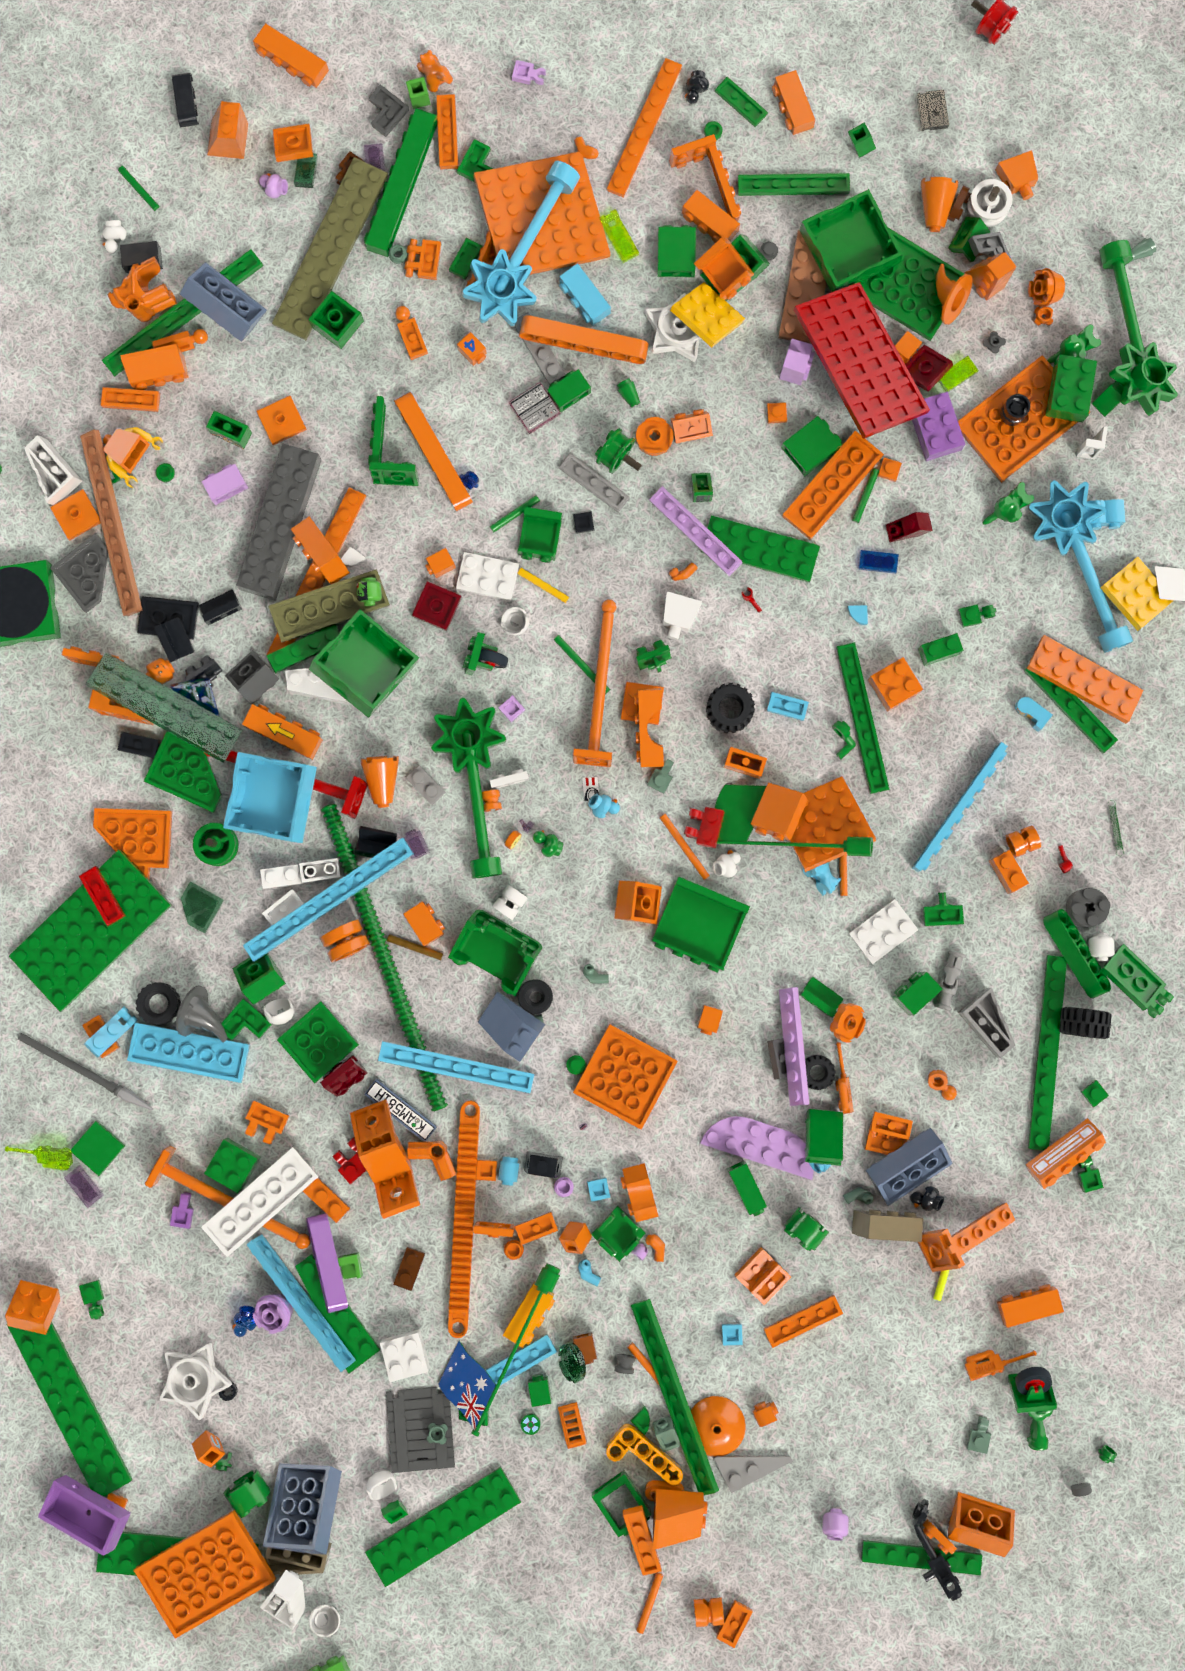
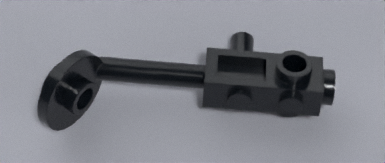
[912,1499,962,1601]

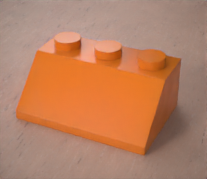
[120,344,189,390]
[947,1492,1015,1557]

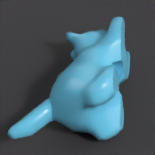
[802,862,841,896]

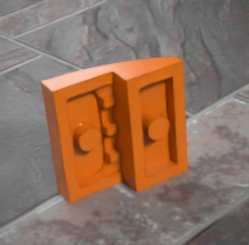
[865,1111,913,1155]
[734,1247,791,1305]

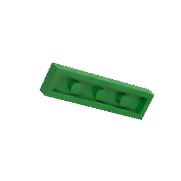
[266,624,340,674]

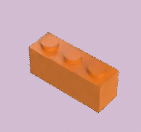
[772,70,815,135]
[682,190,740,243]
[997,1284,1064,1328]

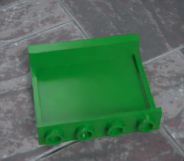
[652,877,750,973]

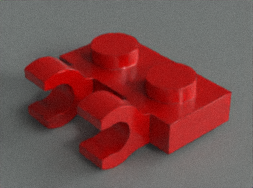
[684,807,725,849]
[332,1137,366,1185]

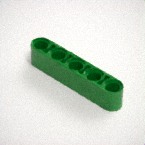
[1043,909,1111,999]

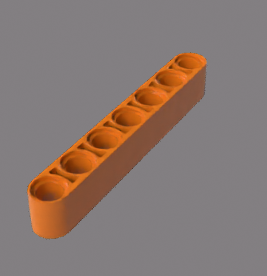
[519,315,649,364]
[394,392,473,512]

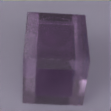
[403,829,431,860]

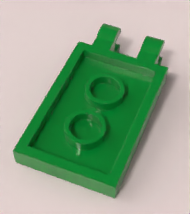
[1101,944,1174,1018]

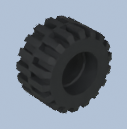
[706,683,755,733]
[1059,1007,1112,1039]

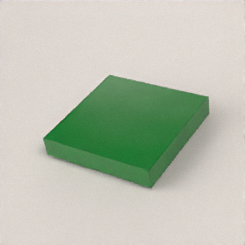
[70,1121,125,1176]

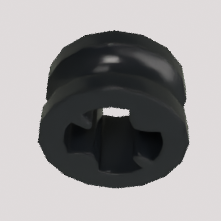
[219,1382,238,1401]

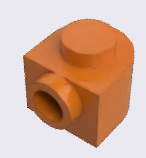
[752,1401,779,1427]

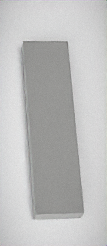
[558,453,630,513]

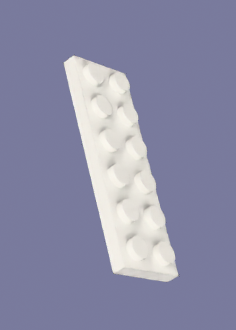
[201,1147,319,1257]

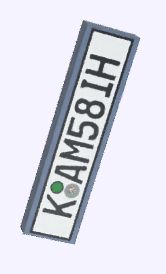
[364,1079,437,1142]

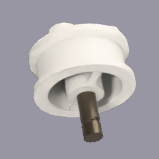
[967,179,1012,227]

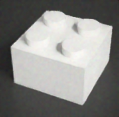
[380,1329,430,1382]

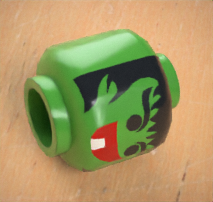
[356,578,382,606]

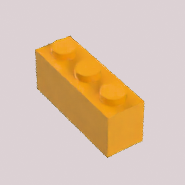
[503,1282,555,1348]

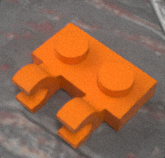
[245,1100,290,1144]

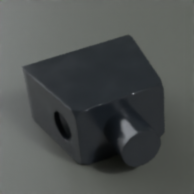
[524,1151,563,1178]

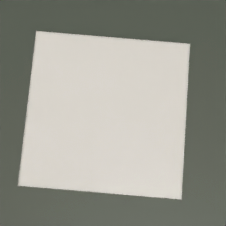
[1155,566,1185,601]

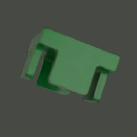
[591,1205,646,1262]

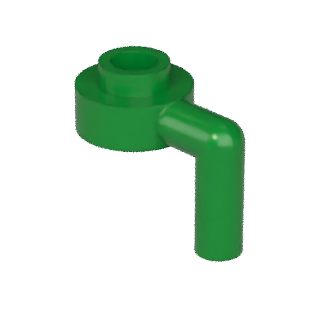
[832,721,856,760]

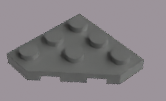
[50,534,108,613]

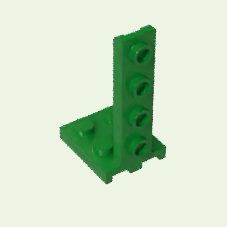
[368,396,419,486]

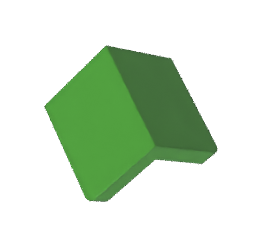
[337,1252,363,1279]

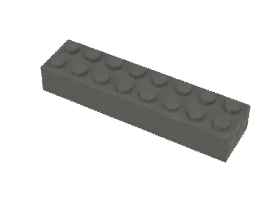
[236,443,322,601]

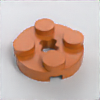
[636,417,673,456]
[830,1003,866,1043]

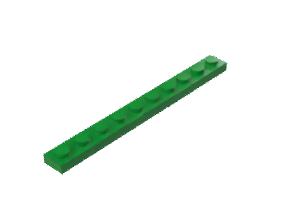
[102,249,263,377]
[1028,955,1067,1151]
[631,1299,719,1495]

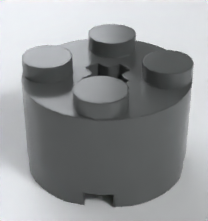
[1066,888,1110,927]

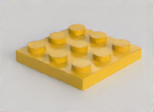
[670,282,745,348]
[1100,557,1174,631]

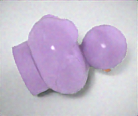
[259,173,288,199]

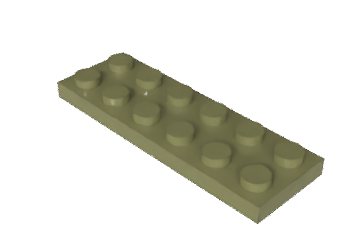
[268,569,390,643]

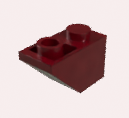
[885,512,933,543]

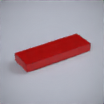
[79,866,125,926]

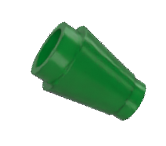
[617,378,641,408]

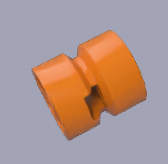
[1005,825,1041,858]
[694,1597,724,1627]

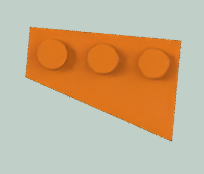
[964,252,1017,301]
[291,516,350,585]

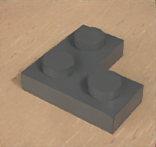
[369,84,409,137]
[968,232,1012,260]

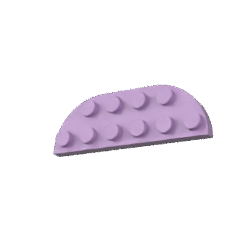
[700,1116,814,1180]

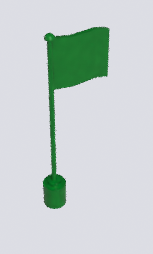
[714,785,873,857]

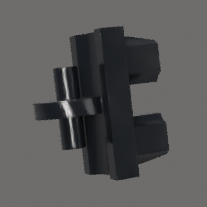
[185,655,223,688]

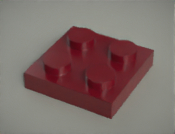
[905,344,953,392]
[412,581,462,631]

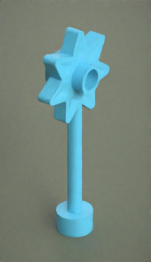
[462,161,580,326]
[1029,480,1133,653]

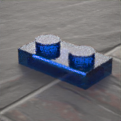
[858,550,899,574]

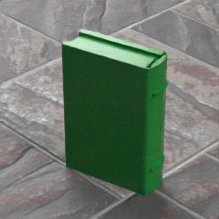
[804,1109,843,1166]

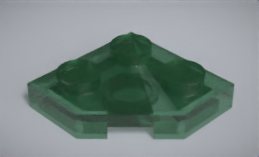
[181,882,224,934]

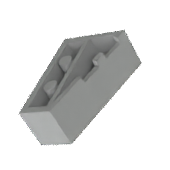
[958,988,1016,1058]

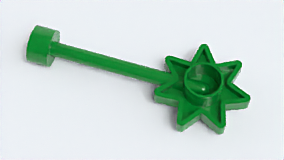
[1099,240,1178,416]
[431,698,506,879]

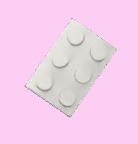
[456,552,519,601]
[849,899,918,964]

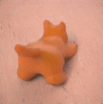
[417,50,453,92]

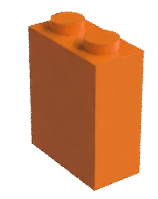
[751,782,808,841]

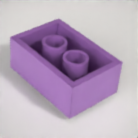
[912,392,966,461]

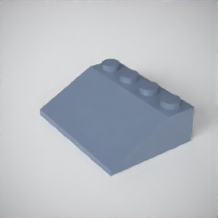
[263,1463,342,1555]

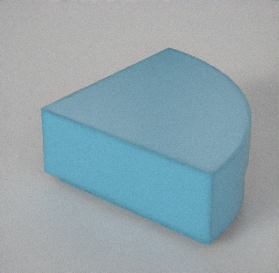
[848,605,868,625]

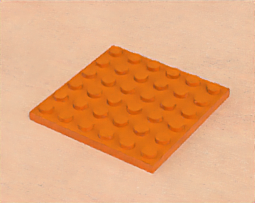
[474,152,611,275]

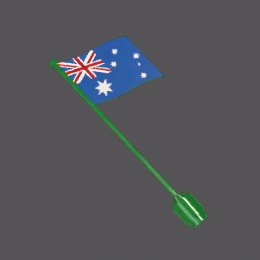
[438,1263,560,1437]

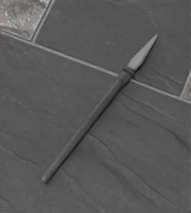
[18,1033,153,1110]

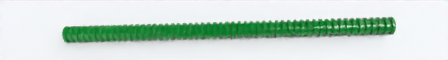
[321,804,448,1112]

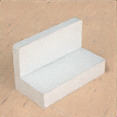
[1076,427,1108,459]

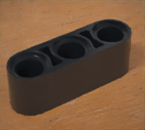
[172,72,199,128]

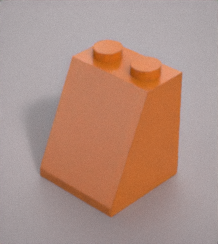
[207,101,248,159]
[653,1489,708,1549]

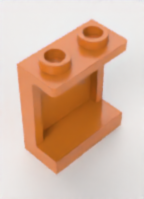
[694,237,754,300]

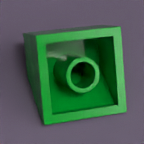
[232,953,286,1005]

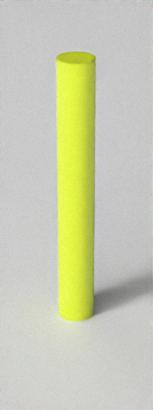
[933,1270,949,1301]

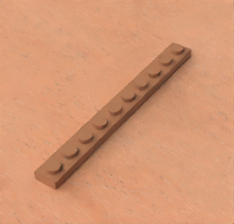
[80,429,143,616]

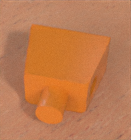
[995,150,1038,200]

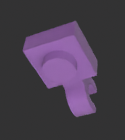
[170,1192,194,1229]

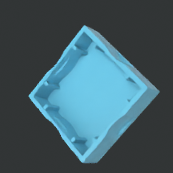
[223,752,317,843]

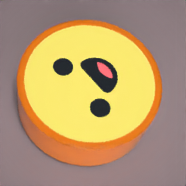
[505,830,522,850]

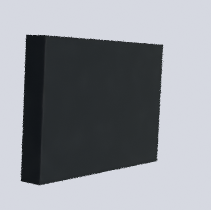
[137,596,199,640]

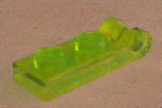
[599,209,639,263]

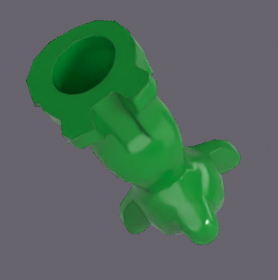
[1027,1410,1053,1451]

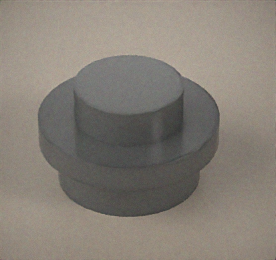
[760,241,778,261]

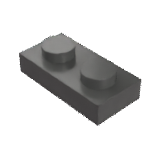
[767,1038,787,1080]

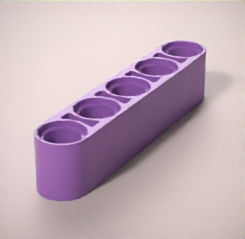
[306,1213,348,1313]

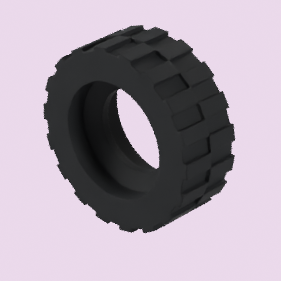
[135,982,181,1025]

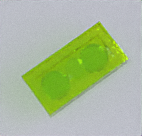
[938,356,979,392]

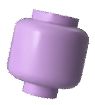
[822,1508,849,1541]

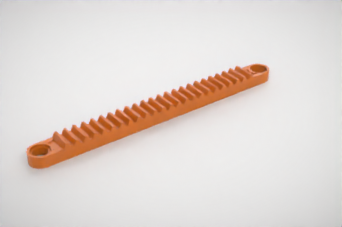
[448,1100,480,1338]

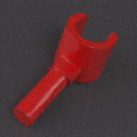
[742,587,762,613]
[1058,845,1073,874]

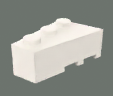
[285,668,349,705]
[260,1570,306,1630]

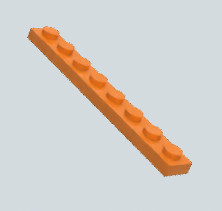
[607,58,682,198]

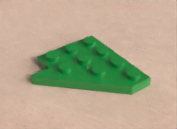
[143,723,222,813]

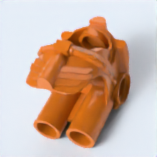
[107,257,177,322]

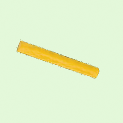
[518,567,569,603]

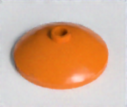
[691,1396,746,1457]

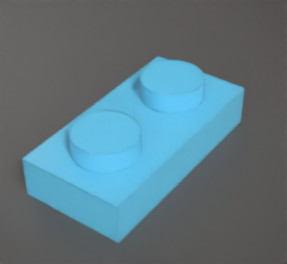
[767,692,809,721]

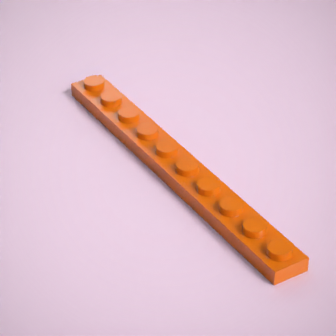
[266,487,367,655]

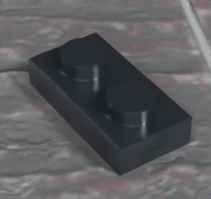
[117,732,160,759]

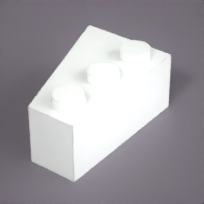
[24,435,82,505]

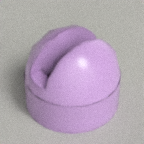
[631,1243,648,1261]

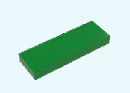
[715,77,768,127]

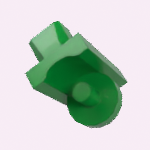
[636,640,672,673]

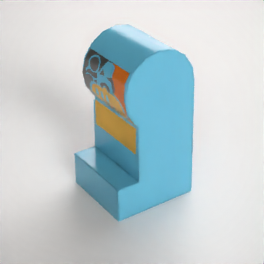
[1015,697,1053,732]

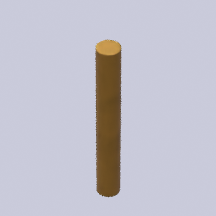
[387,934,444,960]

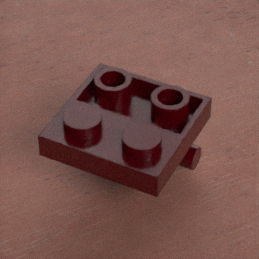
[320,1055,368,1097]

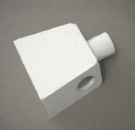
[663,592,702,640]

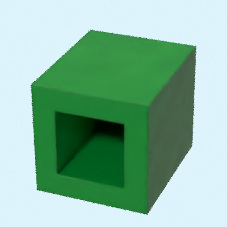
[848,122,876,158]
[528,1374,552,1407]

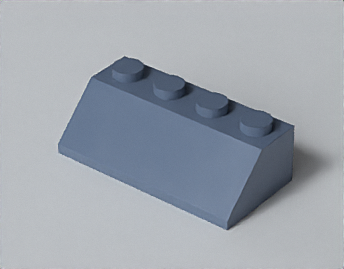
[180,262,267,342]
[866,1128,953,1206]

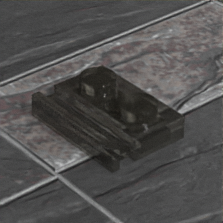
[916,90,949,132]

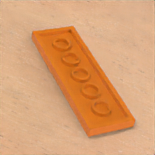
[782,431,884,540]
[1027,635,1144,724]

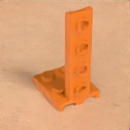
[669,134,741,222]
[918,1203,1015,1272]

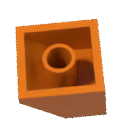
[614,880,662,924]

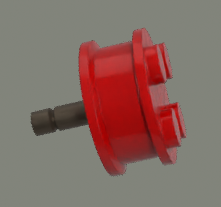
[971,0,1019,45]

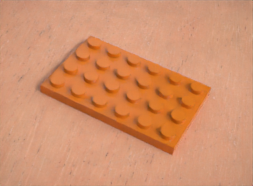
[958,355,1090,483]
[133,1510,276,1639]

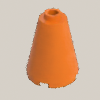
[921,177,959,232]
[361,756,399,808]

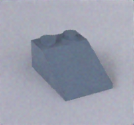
[478,992,546,1062]

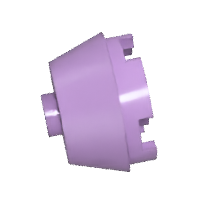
[253,1294,293,1334]

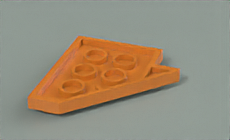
[93,808,172,879]

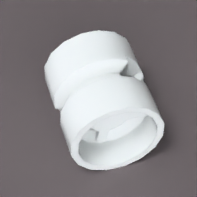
[492,884,528,921]

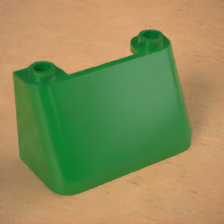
[448,910,542,996]

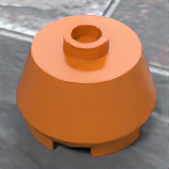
[1028,268,1065,307]

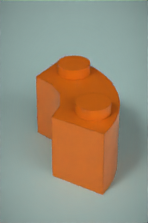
[620,1163,659,1222]

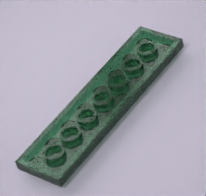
[85,652,243,763]

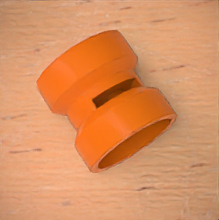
[482,790,502,812]

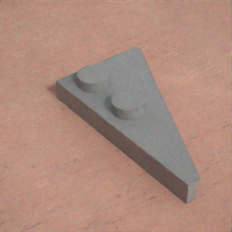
[714,1455,793,1493]

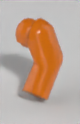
[574,137,599,159]
[669,562,698,581]
[645,1234,665,1262]

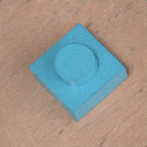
[587,1178,610,1202]
[722,1324,743,1346]

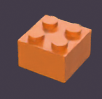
[868,657,923,712]
[5,1280,60,1335]

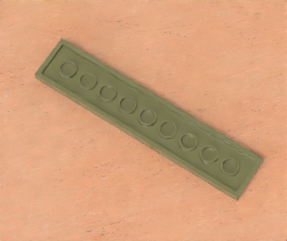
[272,157,388,341]

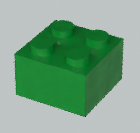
[308,291,364,349]
[892,972,943,1016]
[204,1138,261,1193]

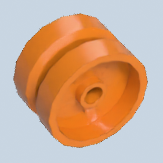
[320,919,370,963]

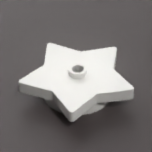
[645,293,701,362]
[160,1343,232,1420]

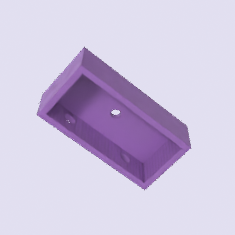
[38,1475,131,1556]

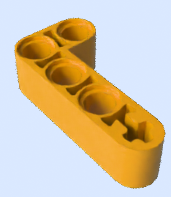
[606,1424,683,1485]

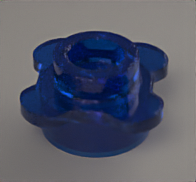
[459,471,479,490]

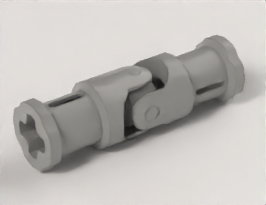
[934,951,966,1011]

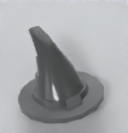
[176,985,228,1043]

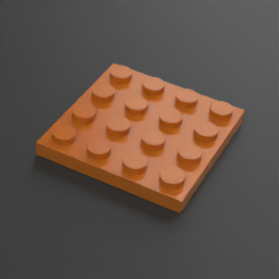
[789,776,876,872]
[573,1024,678,1130]

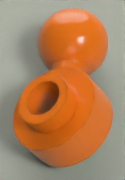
[928,1070,957,1101]

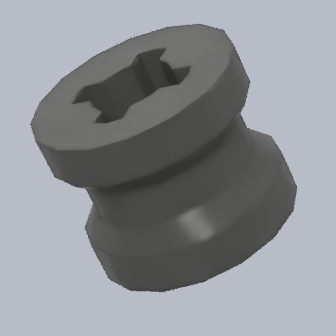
[614,1354,636,1374]

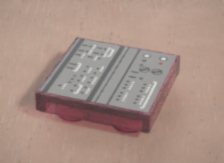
[509,382,561,434]

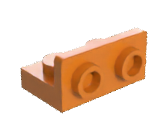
[670,409,713,444]

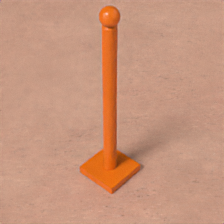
[573,599,617,767]
[145,1145,310,1249]

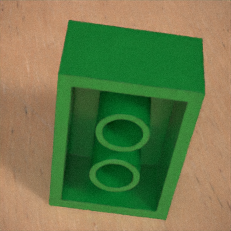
[1045,354,1097,423]

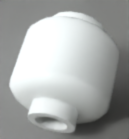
[1088,933,1115,962]

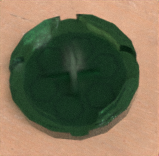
[558,1342,586,1383]

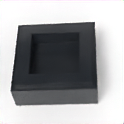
[573,511,595,534]

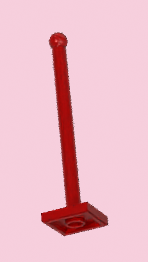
[202,741,368,819]

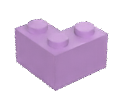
[779,339,815,385]

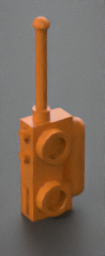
[835,1042,854,1114]
[965,1350,1037,1381]

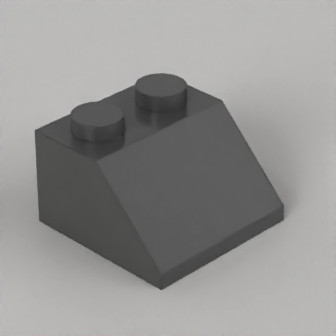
[225,650,279,705]

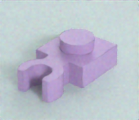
[512,60,546,85]

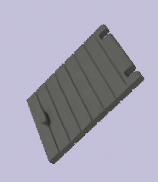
[386,1387,455,1473]

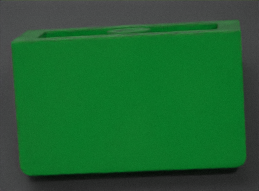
[948,217,990,262]
[800,977,843,1018]

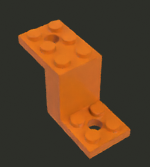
[62,646,155,725]
[350,1099,421,1219]

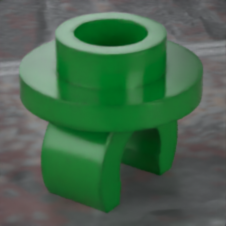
[214,1452,232,1471]

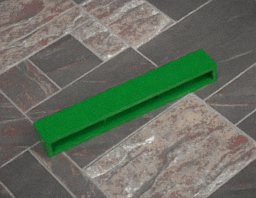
[364,108,438,257]

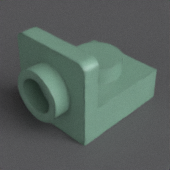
[653,1416,681,1453]

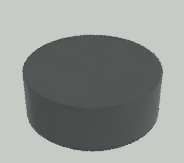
[1071,1482,1092,1497]

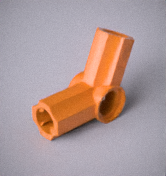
[407,1140,457,1181]

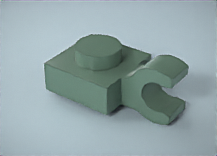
[647,759,674,794]
[967,1416,991,1454]

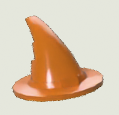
[936,264,973,325]

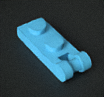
[84,1006,138,1058]

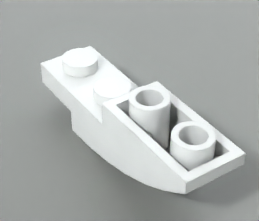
[260,858,340,889]

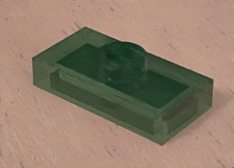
[294,153,318,188]

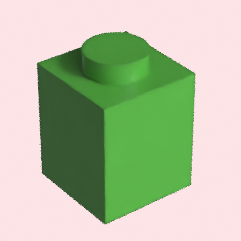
[406,77,431,109]

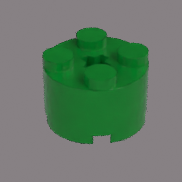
[784,1207,829,1251]
[223,1469,270,1518]

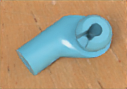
[578,1259,601,1286]

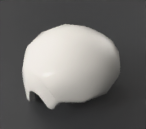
[501,607,529,636]
[263,998,294,1025]
[366,1471,397,1500]
[309,1604,340,1637]

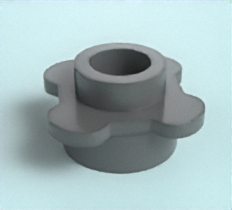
[983,331,1006,354]

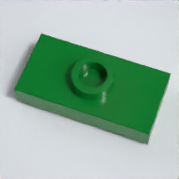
[449,238,483,280]

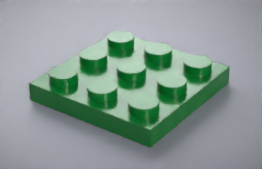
[277,1001,359,1084]

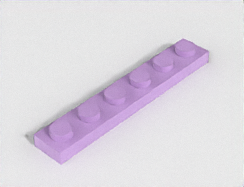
[649,486,742,576]
[779,987,809,1106]

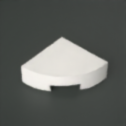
[341,547,366,566]

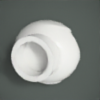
[102,220,127,253]
[713,850,741,878]

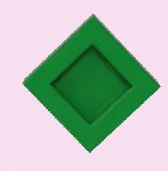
[1081,1080,1109,1107]
[381,1500,408,1524]

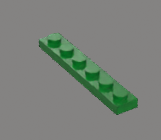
[738,173,850,196]
[1024,668,1118,754]
[861,1540,983,1576]

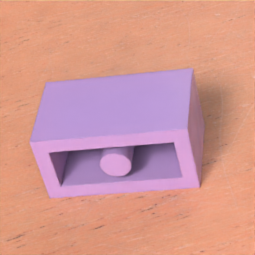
[202,464,248,505]

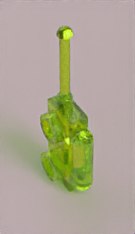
[5,1145,73,1171]

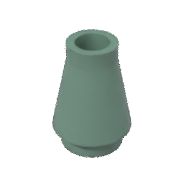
[1131,238,1156,262]

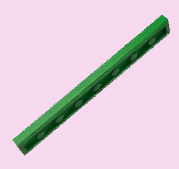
[836,642,890,794]

